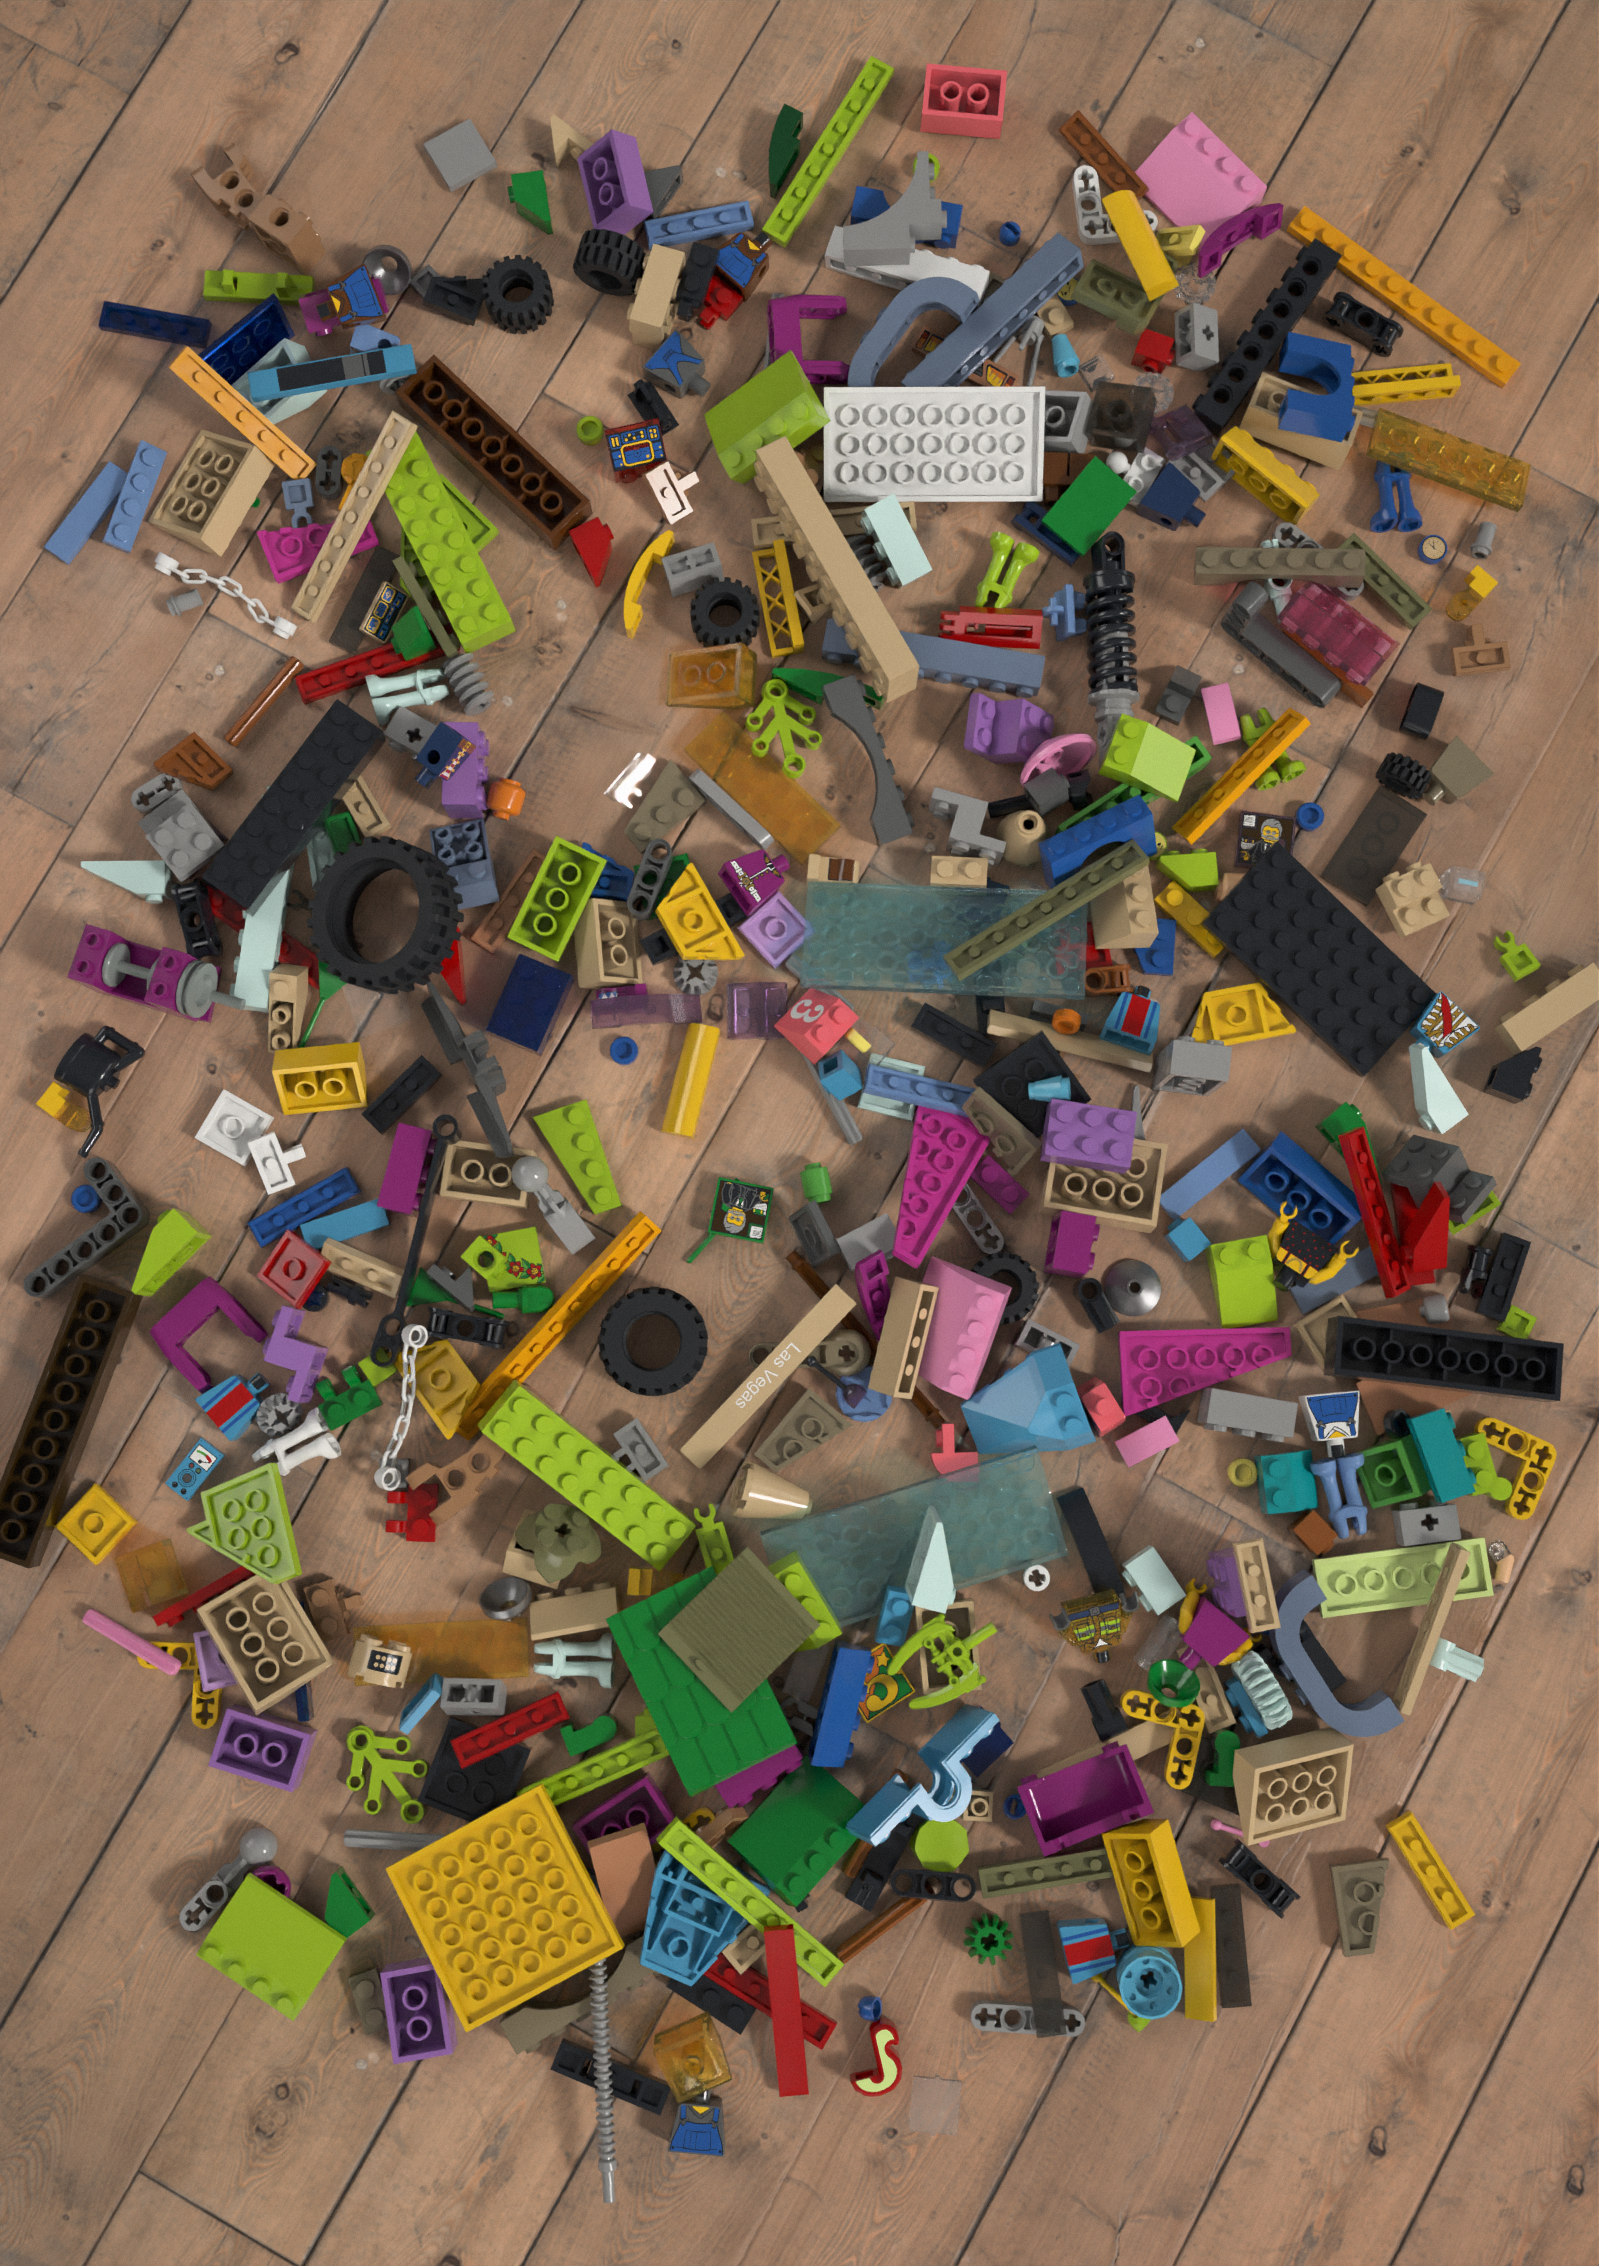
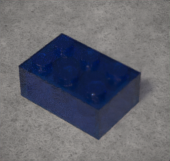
[486,953,574,1057]

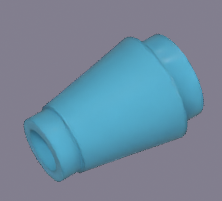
[1051,334,1080,378]
[1028,1075,1071,1102]

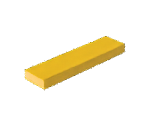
[1385,1810,1475,1930]
[1184,1896,1217,2022]

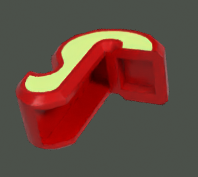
[850,2017,902,2097]

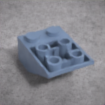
[429,818,500,910]

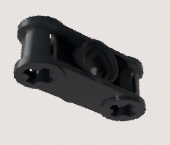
[1322,292,1404,357]
[171,877,223,960]
[427,1307,510,1349]
[1218,1838,1301,1919]

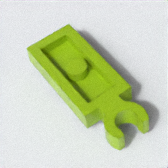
[694,1503,734,1575]

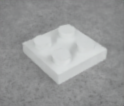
[195,1089,274,1166]

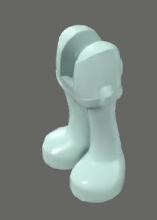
[365,669,449,726]
[533,1633,616,1688]

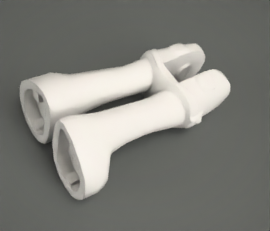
[252,1407,341,1476]

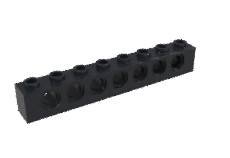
[1191,238,1342,437]

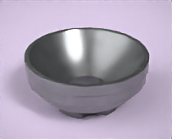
[362,244,412,295]
[479,1576,532,1622]

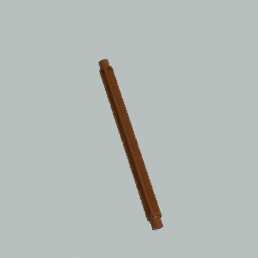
[785,1250,946,1429]

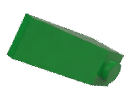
[1315,1102,1383,1185]

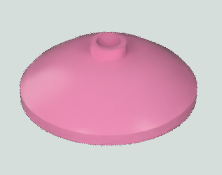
[1020,733,1097,790]

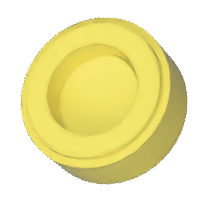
[844,1027,871,1053]
[1227,1458,1258,1487]

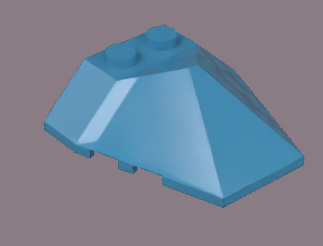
[960,1342,1096,1454]
[639,1850,771,1986]

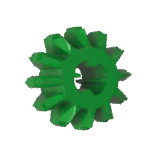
[963,1912,1013,1965]

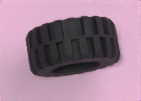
[597,1286,708,1396]

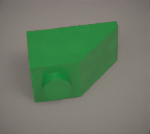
[507,170,553,235]
[390,606,437,661]
[324,1866,375,1938]

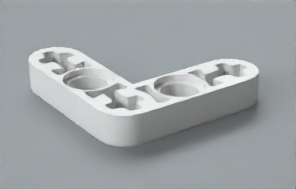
[1072,165,1158,245]

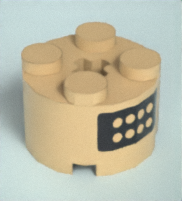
[347,1634,413,1688]

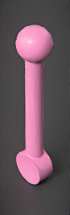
[1211,1819,1269,1847]

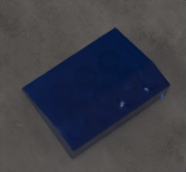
[198,293,295,385]

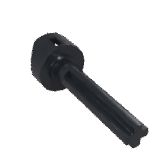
[988,769,1094,819]

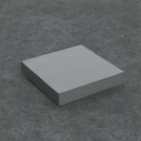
[423,118,497,192]

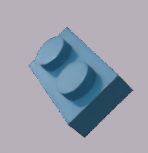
[874,1585,914,1646]
[1224,1677,1268,1738]

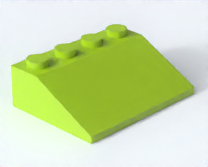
[704,350,831,484]
[196,1873,347,2021]

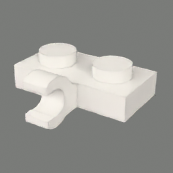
[247,1131,306,1195]

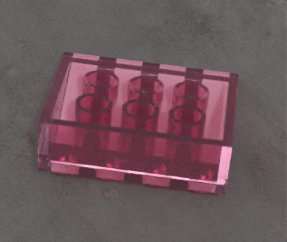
[1277,581,1399,686]

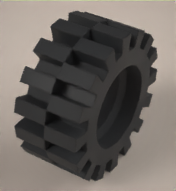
[1376,752,1432,799]

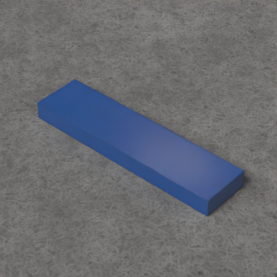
[247,1167,362,1248]

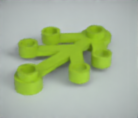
[745,679,822,779]
[346,1725,429,1824]

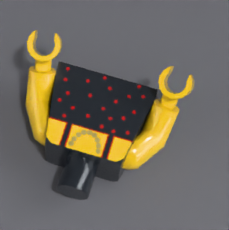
[1267,1201,1359,1292]

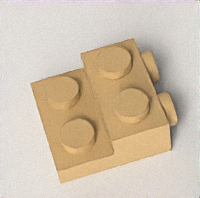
[1375,861,1450,939]

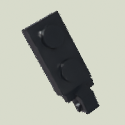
[675,242,720,322]

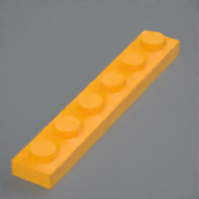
[168,345,317,480]
[1171,707,1311,845]

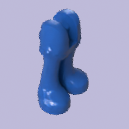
[1370,453,1423,533]

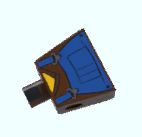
[714,232,772,302]
[316,264,387,329]

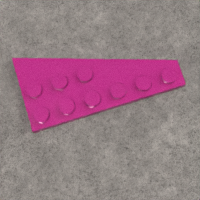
[892,1105,990,1269]
[1118,1327,1292,1417]

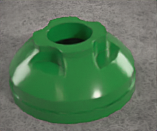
[1147,1659,1200,1708]

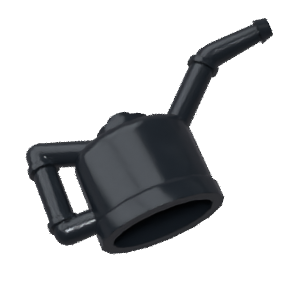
[54,1026,145,1158]

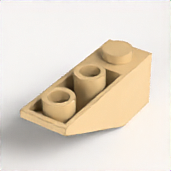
[268,963,308,1053]

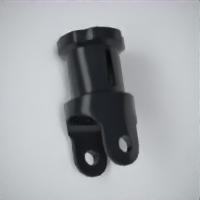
[1458,1245,1493,1299]

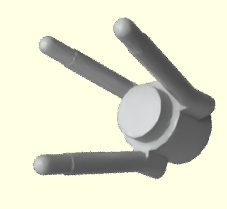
[992,315,1045,387]

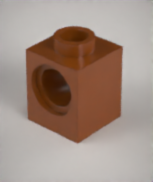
[1287,1509,1338,1555]

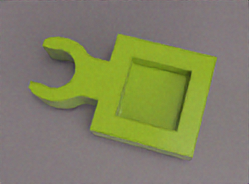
[1493,930,1541,982]

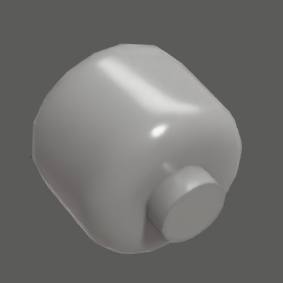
[1419,1294,1450,1324]

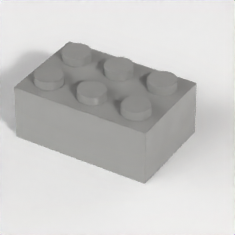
[1197,1388,1298,1442]

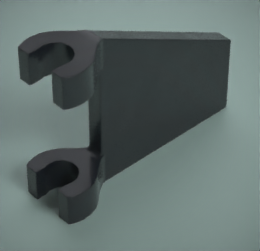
[1253,1619,1347,1692]

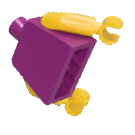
[1178,1578,1262,1671]

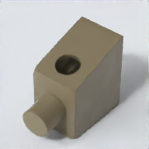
[1422,736,1494,805]

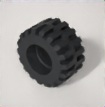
[573,229,646,296]
[482,255,554,334]
[690,577,760,655]
[971,1252,1039,1325]

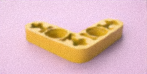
[1474,1417,1557,1520]
[137,1641,222,1729]
[1120,1689,1205,1789]

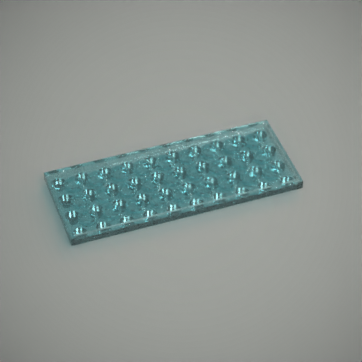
[800,882,1088,1000]
[760,1445,1069,1627]

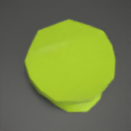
[909,1819,969,1872]

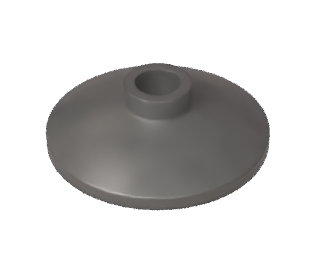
[1104,1260,1161,1317]

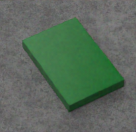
[1041,456,1137,558]

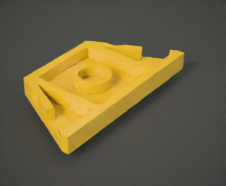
[655,863,745,960]
[1191,983,1296,1046]
[387,1339,481,1440]

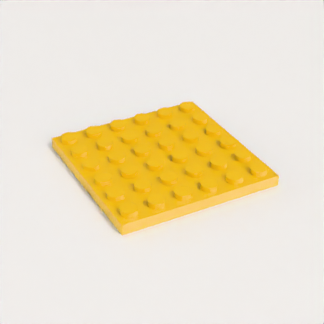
[386,1783,625,2033]

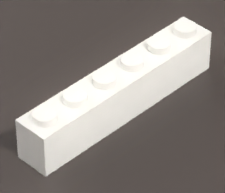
[825,225,990,312]

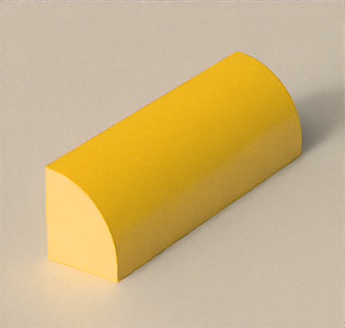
[1101,190,1179,301]
[661,1023,721,1140]

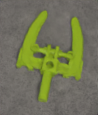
[887,1613,998,1709]

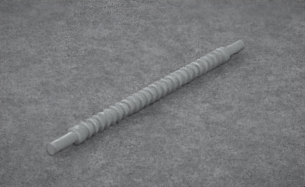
[589,1893,617,2203]

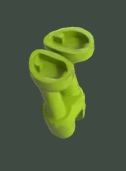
[974,532,1040,608]
[1240,707,1307,791]

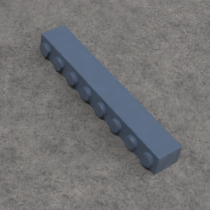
[901,233,1084,387]
[822,618,1045,698]

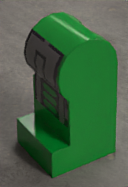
[560,1713,618,1757]
[1205,1728,1240,1787]

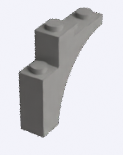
[843,151,947,267]

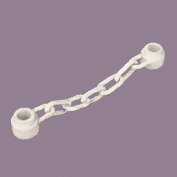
[154,552,297,640]
[374,1324,428,1491]

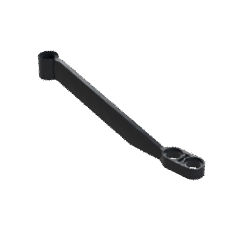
[370,1114,463,1368]

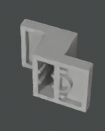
[928,787,1006,867]
[138,789,225,882]

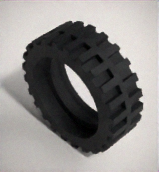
[307,836,464,994]

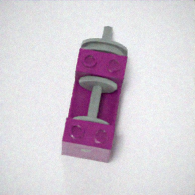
[67,924,246,1022]

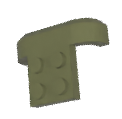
[1071,253,1179,336]

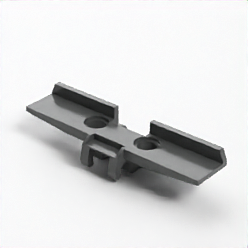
[421,981,513,1158]

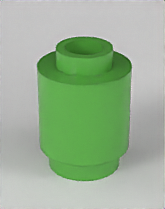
[800,1162,833,1204]

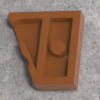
[153,732,233,791]

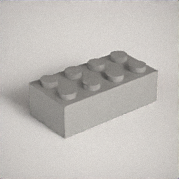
[1152,1036,1232,1097]

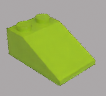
[1098,713,1196,803]
[131,1208,212,1297]
[1205,1235,1278,1329]

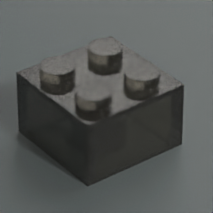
[1085,381,1157,453]

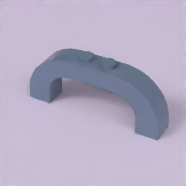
[848,277,980,387]
[1268,1569,1404,1737]

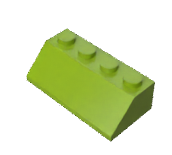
[507,836,607,962]

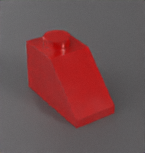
[569,517,614,588]

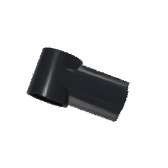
[1073,1278,1120,1334]
[1080,1679,1129,1743]

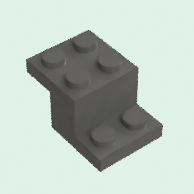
[1381,1135,1497,1224]

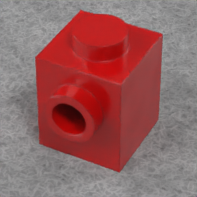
[1131,329,1176,375]

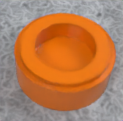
[1052,1008,1081,1035]

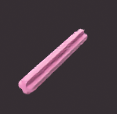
[82,1609,181,1675]

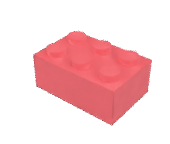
[920,63,1007,139]

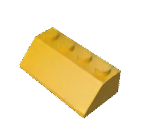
[1211,426,1320,526]
[1102,1819,1201,1948]

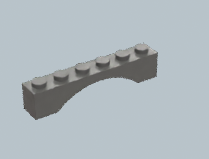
[821,674,915,846]

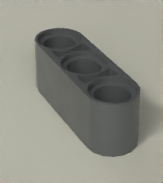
[627,838,673,921]

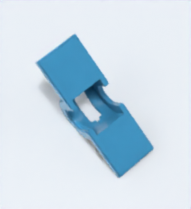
[845,1704,999,1847]

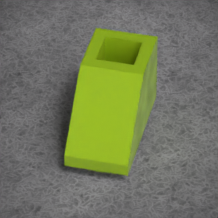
[1156,849,1219,893]

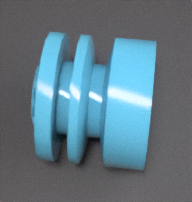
[1116,1944,1182,2020]

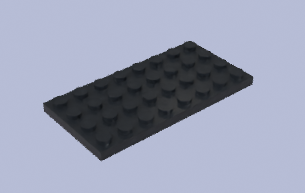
[1200,841,1436,1077]

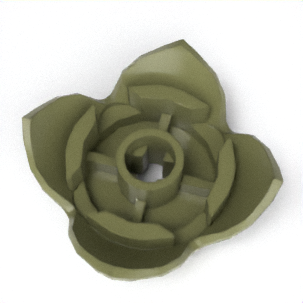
[515,1503,601,1583]

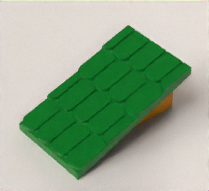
[606,1566,798,1797]

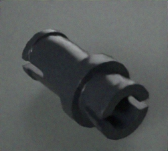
[326,1275,373,1308]

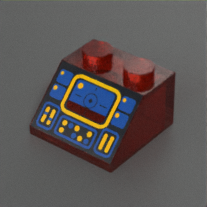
[604,418,667,484]

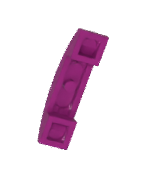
[1197,203,1284,279]
[855,1249,891,1342]

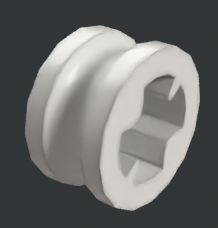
[1023,1564,1050,1591]

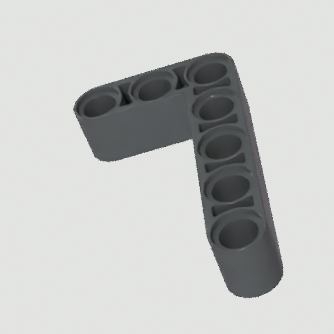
[1221,582,1342,708]
[24,1157,150,1298]

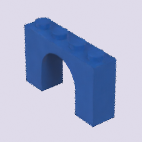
[1278,332,1355,442]
[1038,794,1157,889]

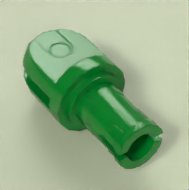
[492,1285,555,1314]

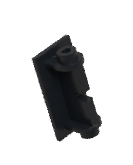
[627,379,679,436]

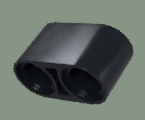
[1399,682,1444,740]

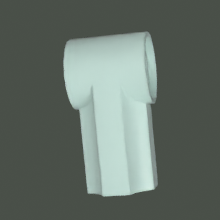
[1429,1637,1484,1682]

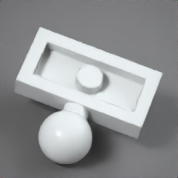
[1106,446,1166,508]

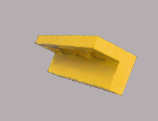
[1351,363,1461,406]
[752,539,804,658]

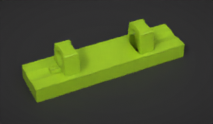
[203,269,315,306]

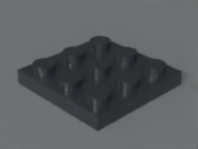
[972,1030,1092,1138]
[417,1716,532,1822]

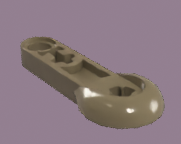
[748,1329,871,1377]

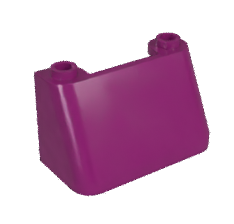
[1017,1741,1154,1857]

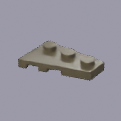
[624,759,706,854]
[962,1087,1043,1178]
[754,1388,852,1473]
[1329,1857,1389,1957]

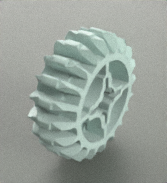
[1231,1650,1292,1730]

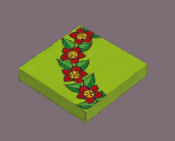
[482,1227,546,1293]

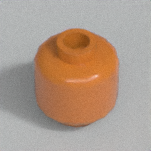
[486,777,526,821]

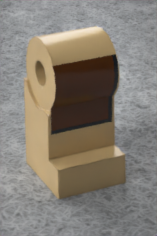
[807,854,860,887]

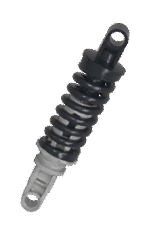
[1083,531,1140,778]

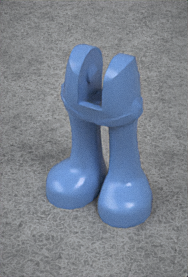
[1310,1453,1368,1539]

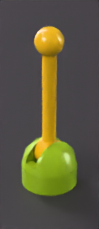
[1091,1973,1151,2033]

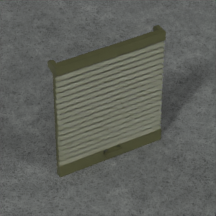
[658,1547,820,1713]

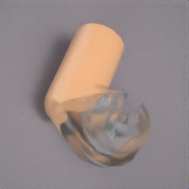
[1488,1540,1514,1583]

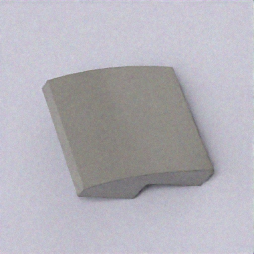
[1166,428,1236,502]

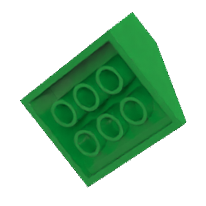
[727,1754,864,1907]

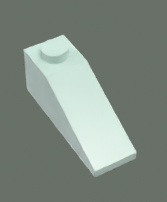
[81,860,172,904]
[1409,1043,1469,1134]

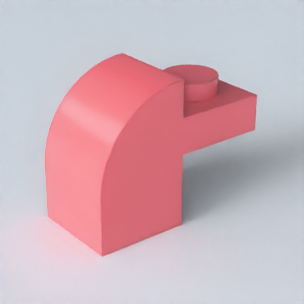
[930,1423,979,1482]

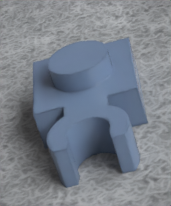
[282,478,315,528]

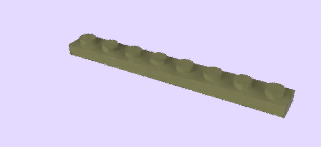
[943,839,1149,982]

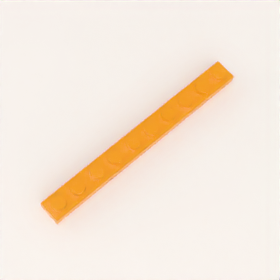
[1287,206,1521,388]
[455,1211,662,1441]

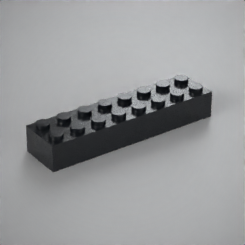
[202,699,386,917]
[1324,1316,1564,1402]

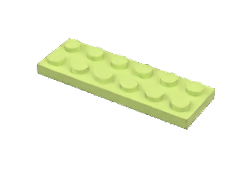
[1311,1537,1494,1618]

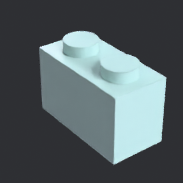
[1121,1545,1186,1615]

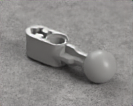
[512,1156,596,1255]
[179,1827,278,1931]

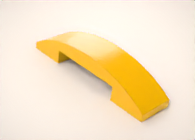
[624,530,675,639]

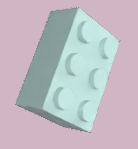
[860,494,932,589]

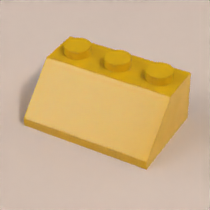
[272,1042,368,1115]

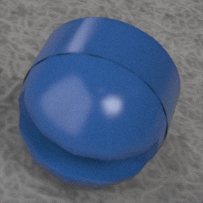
[999,221,1021,246]
[1003,1794,1026,1820]
[858,1996,882,2022]

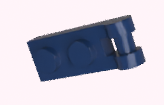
[1011,501,1080,567]

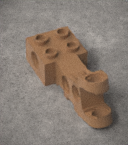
[191,143,326,276]
[405,1385,556,1526]

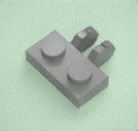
[612,1418,669,1482]

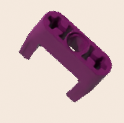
[767,294,850,384]
[149,1276,269,1394]

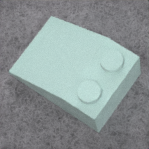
[231,338,328,424]
[904,1505,956,1614]

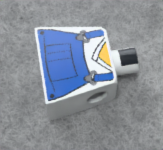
[1299,1390,1360,1457]

